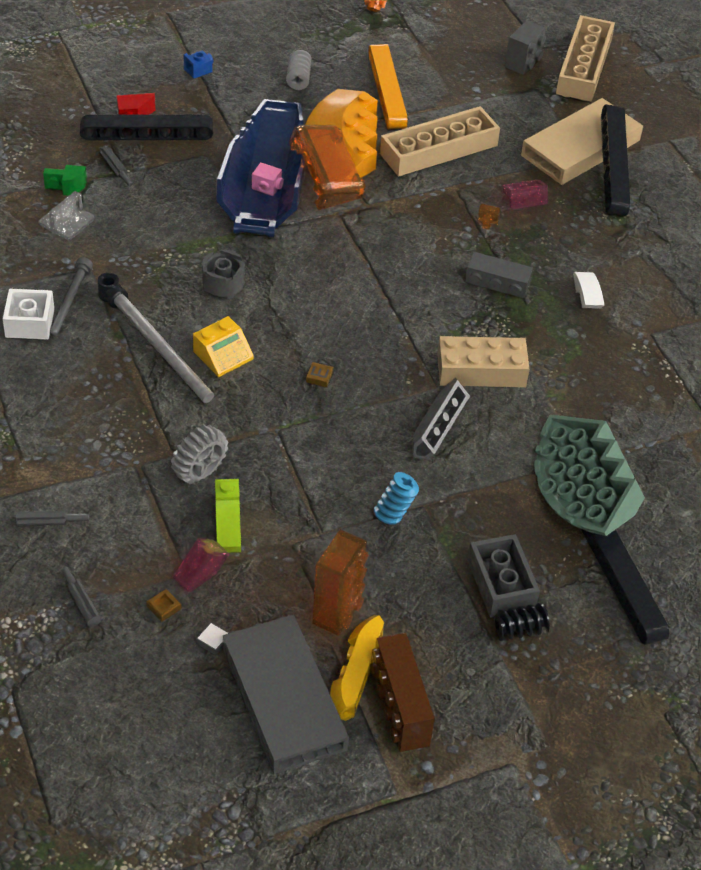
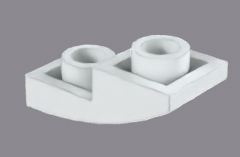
[573,272,604,308]

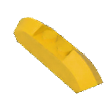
[330,615,384,721]

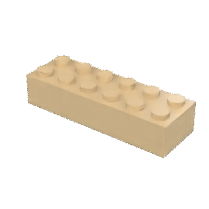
[556,15,615,102]
[380,106,500,176]

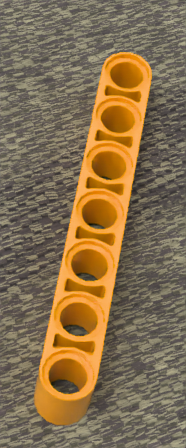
[369,44,407,130]

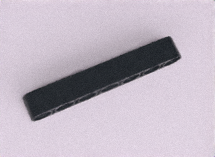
[601,104,630,216]
[80,114,213,140]
[580,528,670,645]

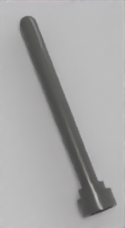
[50,257,93,336]

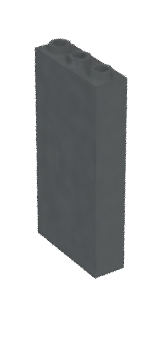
[223,615,349,774]

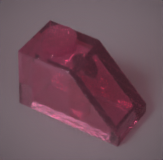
[173,538,230,592]

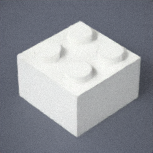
[3,289,54,339]

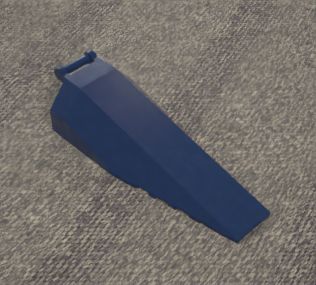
[216,99,307,238]

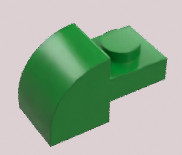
[43,165,87,195]

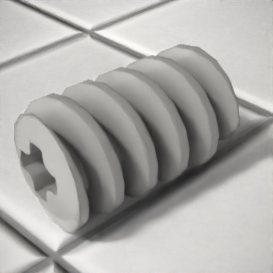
[286,50,312,90]

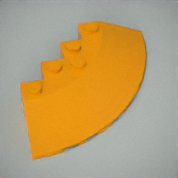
[304,89,378,194]

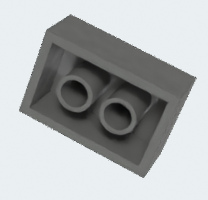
[467,534,540,617]

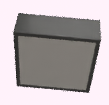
[196,622,229,655]

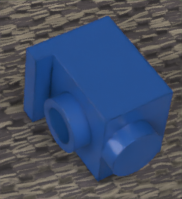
[184,50,213,79]

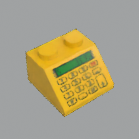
[193,316,254,377]

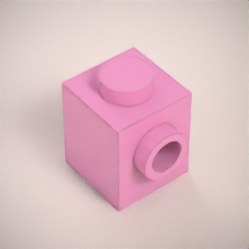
[252,162,284,196]

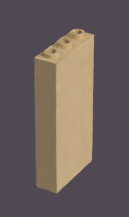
[521,98,643,185]

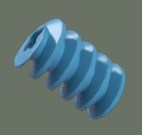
[374,472,419,524]

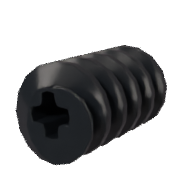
[495,603,550,641]

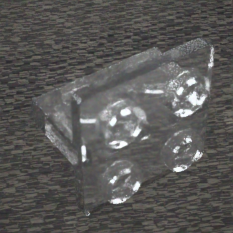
[39,191,95,240]

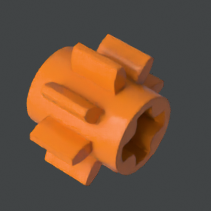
[364,0,387,12]

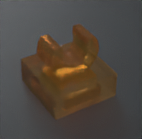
[478,204,500,230]

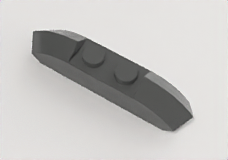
[412,377,470,460]

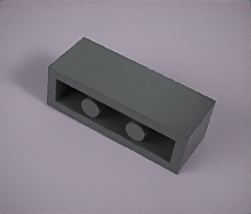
[465,252,533,298]

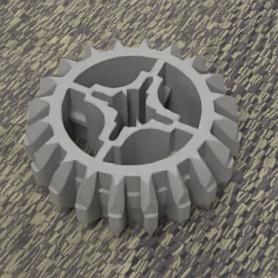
[171,425,228,484]

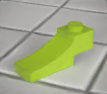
[215,479,241,553]

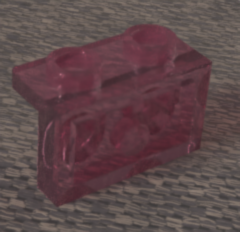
[502,179,548,209]

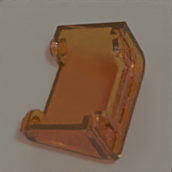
[289,125,365,210]

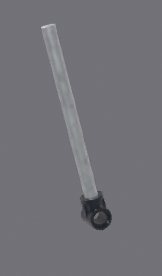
[98,273,214,403]

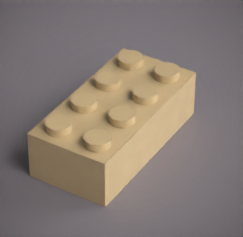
[437,336,530,387]

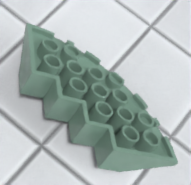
[534,415,645,536]

